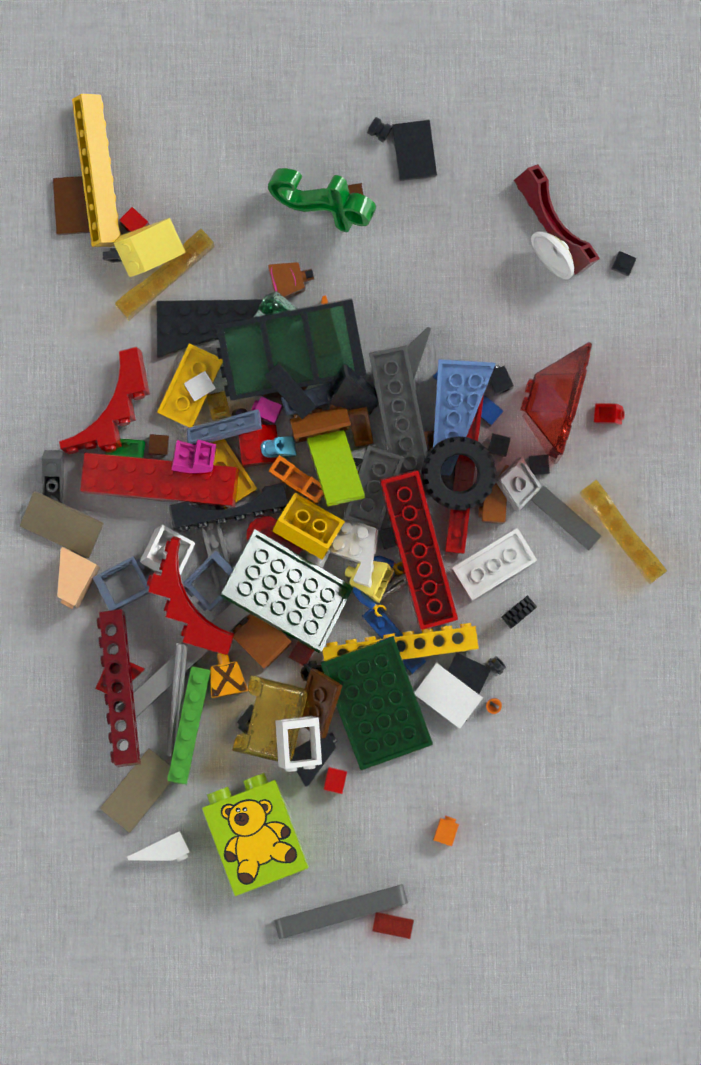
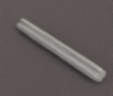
[167,643,187,757]

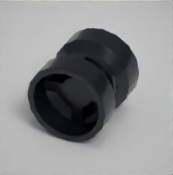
[367,117,393,143]

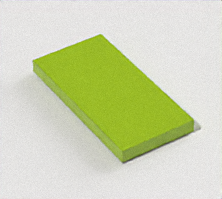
[307,430,365,507]

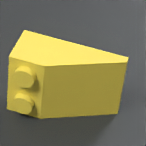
[113,218,185,277]

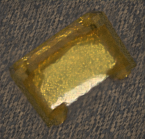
[232,675,307,762]

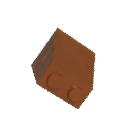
[232,614,292,670]

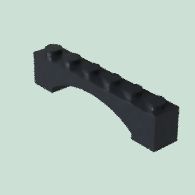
[169,483,287,532]

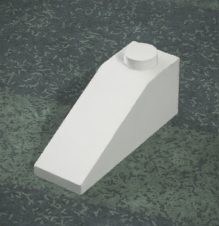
[127,831,191,862]

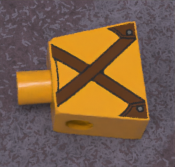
[211,653,248,698]

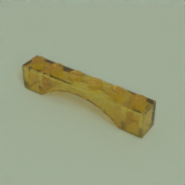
[115,229,215,321]
[579,479,667,584]

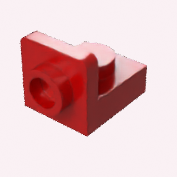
[594,403,625,425]

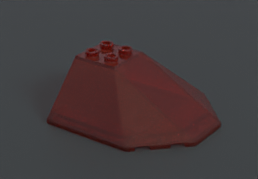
[520,342,592,464]

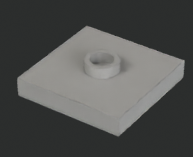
[496,457,542,511]

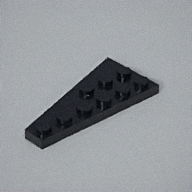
[157,299,271,358]

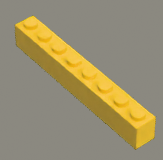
[72,94,121,247]

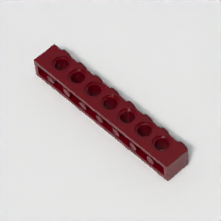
[97,609,141,767]

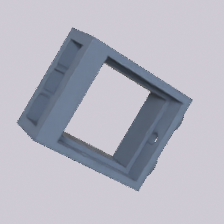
[183,551,233,611]
[93,556,150,611]

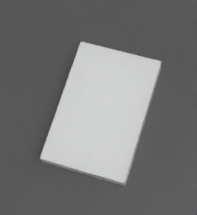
[415,663,483,729]

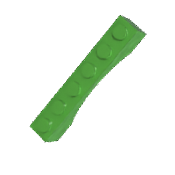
[167,666,211,786]

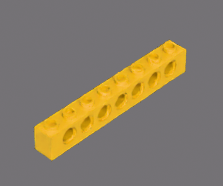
[323,623,479,661]

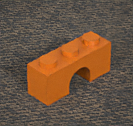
[269,455,324,505]

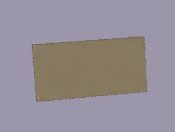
[20,491,104,558]
[100,748,171,833]

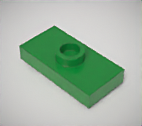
[105,438,145,458]

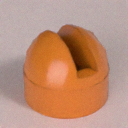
[486,698,502,714]

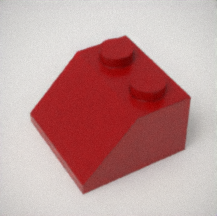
[238,425,278,467]

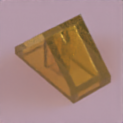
[207,391,231,421]

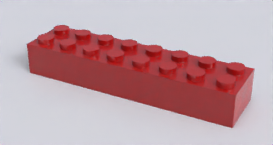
[80,453,239,508]
[379,470,458,630]

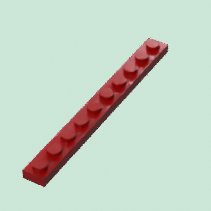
[446,394,484,554]

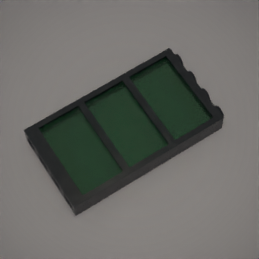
[213,298,366,401]

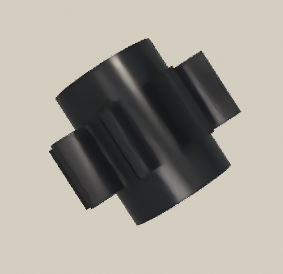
[300,661,324,682]

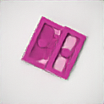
[171,440,216,473]

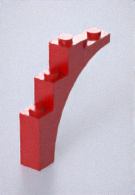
[59,347,150,454]
[147,536,234,655]

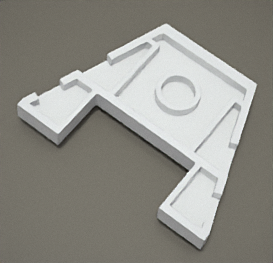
[307,518,378,588]

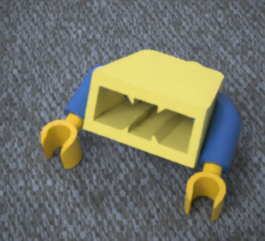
[345,555,404,617]

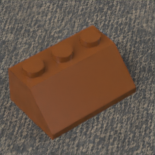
[290,405,351,443]

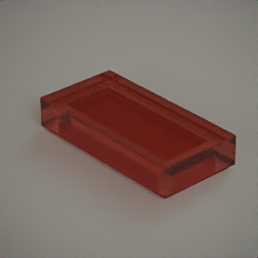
[372,912,414,939]

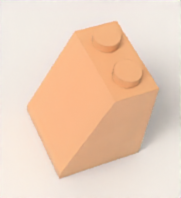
[57,547,100,609]

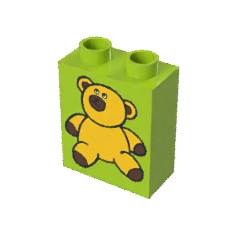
[202,773,309,896]

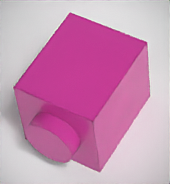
[252,397,282,425]

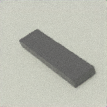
[531,486,601,551]

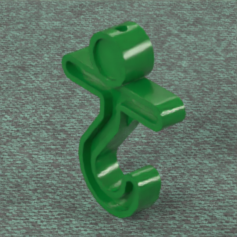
[268,168,377,232]

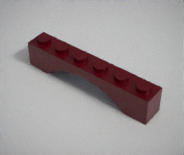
[514,164,600,275]

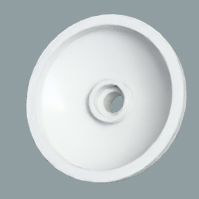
[531,231,574,279]

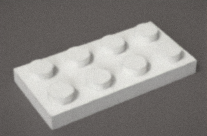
[452,528,538,601]

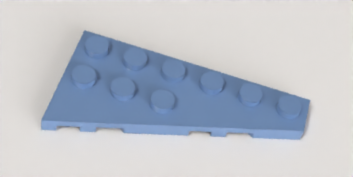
[433,359,496,476]

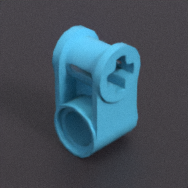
[261,436,297,458]

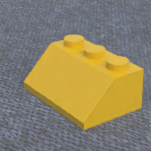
[273,493,345,560]

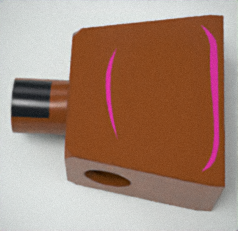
[268,262,314,303]

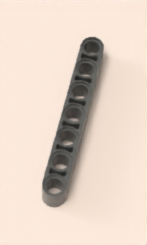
[274,884,408,939]

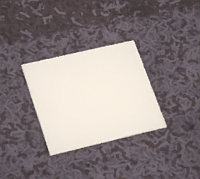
[184,371,216,401]

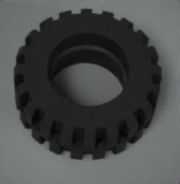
[422,436,496,510]

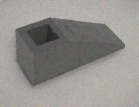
[42,450,64,504]

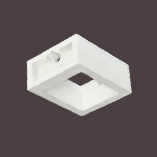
[275,716,322,772]

